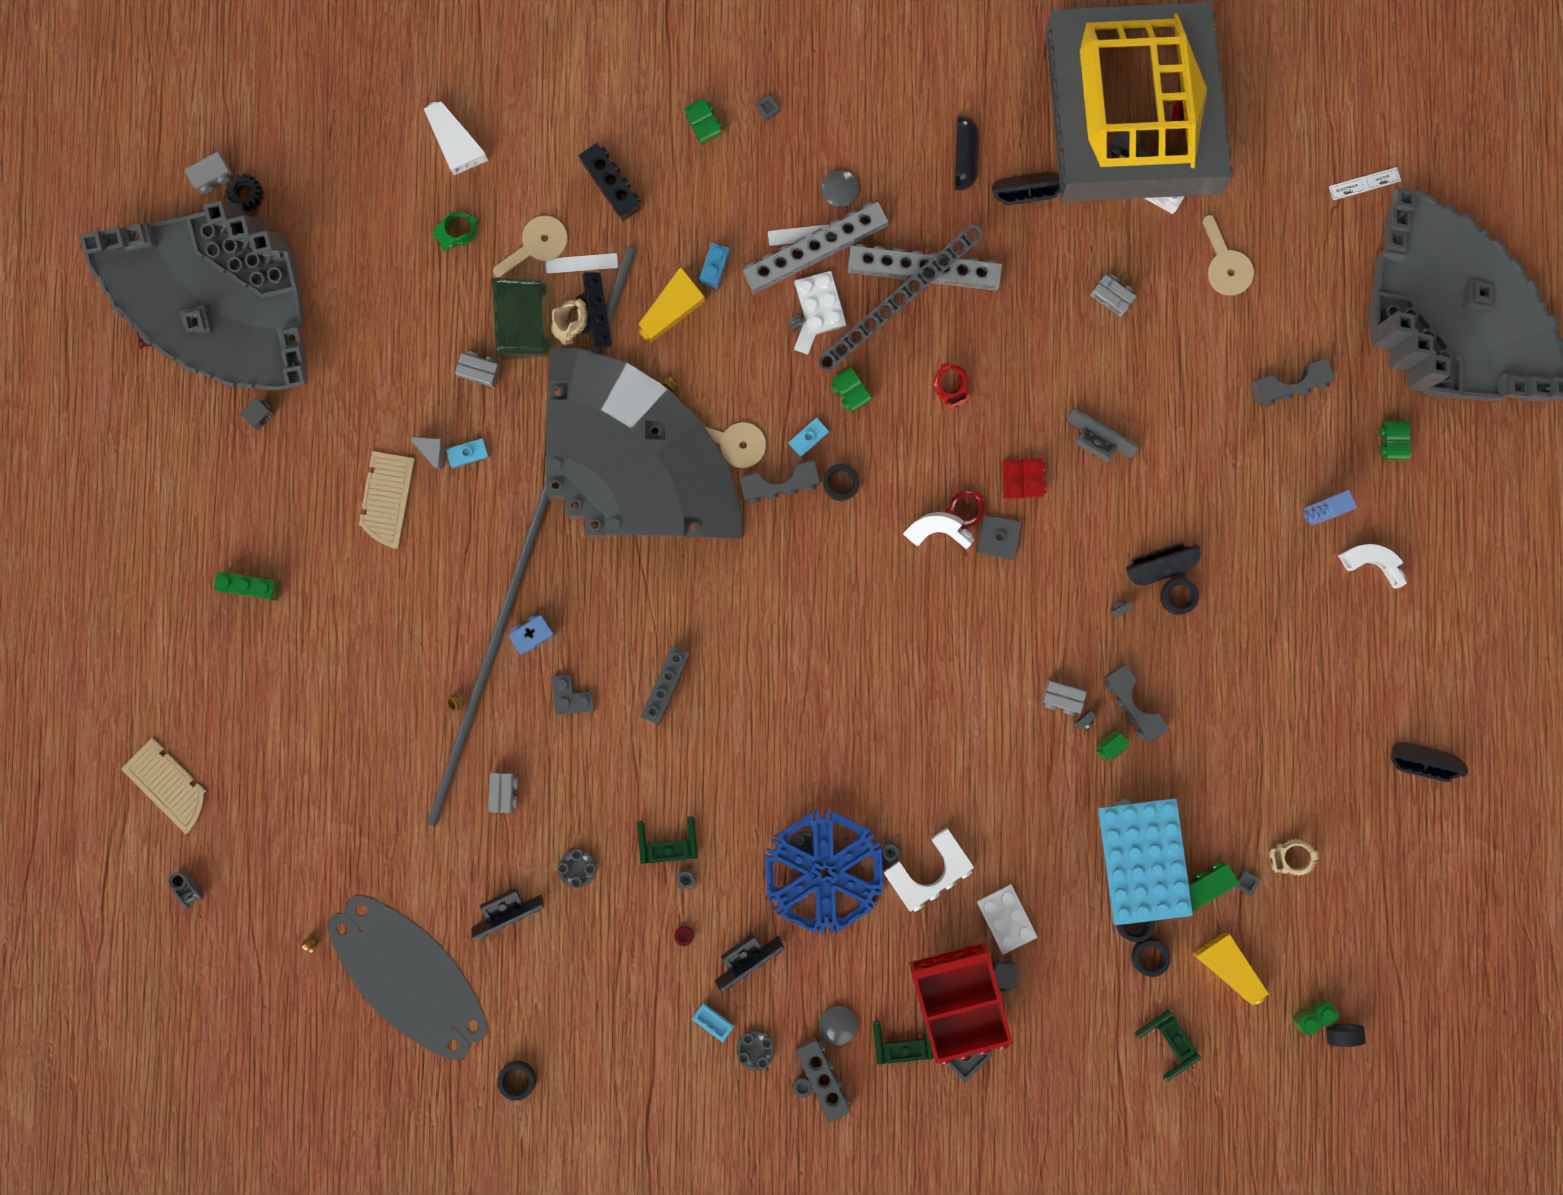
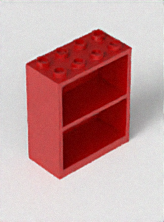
[909,942,1013,1064]

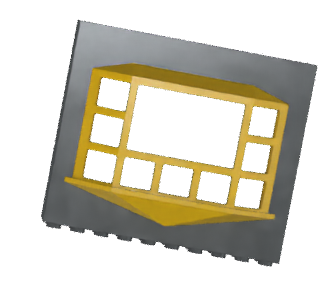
[1046,2,1233,202]

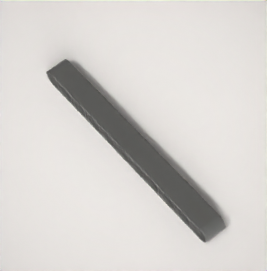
[819,225,982,371]

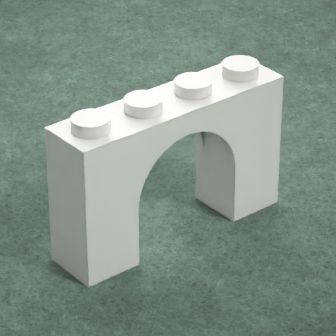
[883,828,974,912]

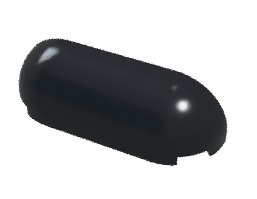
[955,116,979,190]
[992,172,1060,205]
[1126,543,1201,585]
[1391,742,1469,782]

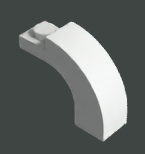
[903,512,974,549]
[1338,544,1407,589]

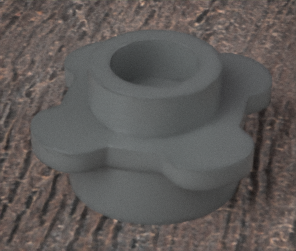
[882,840,902,864]
[676,868,697,890]

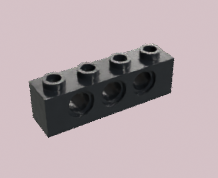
[578,143,641,222]

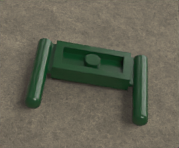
[637,816,698,864]
[1134,1009,1202,1081]
[873,1018,934,1065]

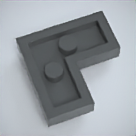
[552,675,594,715]

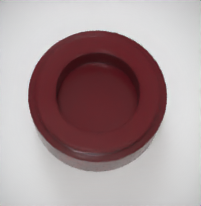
[674,926,694,946]

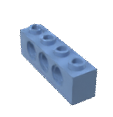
[1303,490,1357,526]

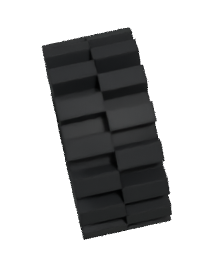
[226,174,264,211]

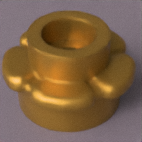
[660,375,678,392]
[447,693,464,711]
[300,935,318,954]

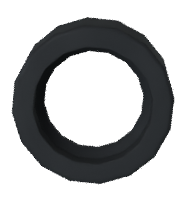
[823,464,860,501]
[1160,578,1199,615]
[1116,921,1155,942]
[1131,938,1171,977]
[1326,1024,1366,1047]
[497,1061,536,1101]

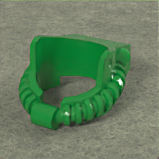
[432,211,479,252]

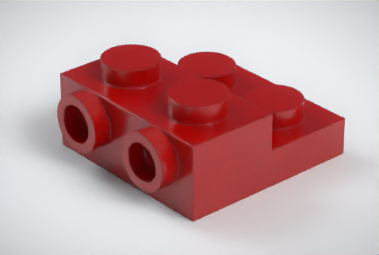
[1002,458,1047,499]

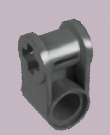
[168,870,204,909]

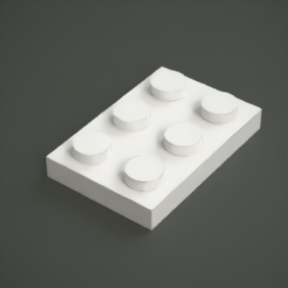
[794,271,846,336]
[976,884,1038,955]

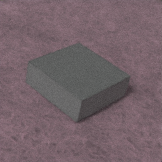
[755,94,781,122]
[1236,869,1261,896]

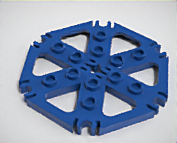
[765,810,883,934]

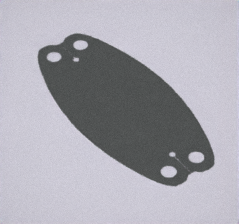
[328,896,487,1060]

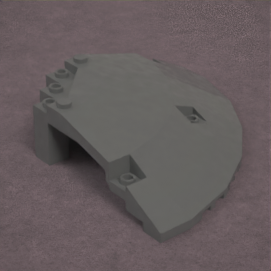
[1368,188,1563,401]
[79,200,308,390]
[546,348,741,539]

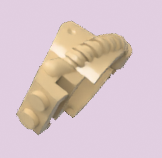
[551,299,587,346]
[1269,839,1319,876]

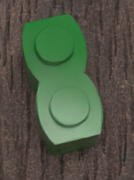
[684,98,723,145]
[831,367,871,413]
[1379,421,1411,461]
[1095,731,1130,761]
[1292,1000,1339,1035]

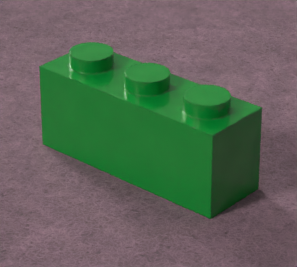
[213,572,280,601]
[1188,861,1239,912]

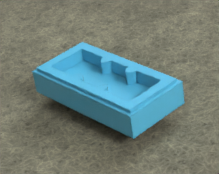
[788,418,829,457]
[446,438,489,468]
[692,1002,734,1043]

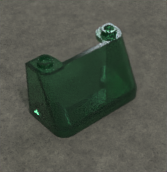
[492,278,550,360]

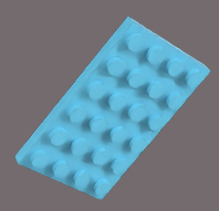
[1098,798,1193,925]

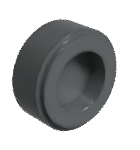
[793,1076,812,1098]

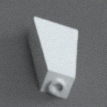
[424,101,488,175]

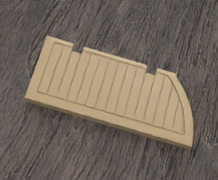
[359,451,415,549]
[121,738,206,835]

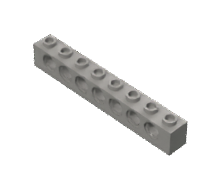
[743,202,888,295]
[847,244,1002,291]

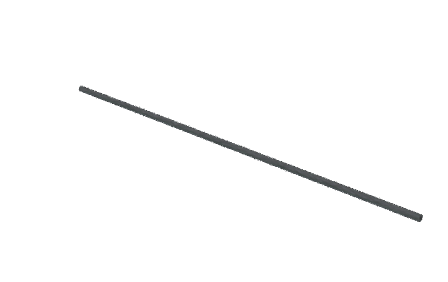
[426,247,636,826]

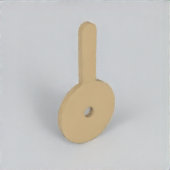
[1203,215,1254,296]
[493,216,568,277]
[704,422,766,468]

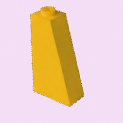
[639,268,705,343]
[1193,932,1269,1005]

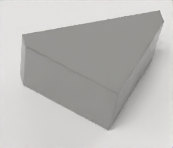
[411,437,444,471]

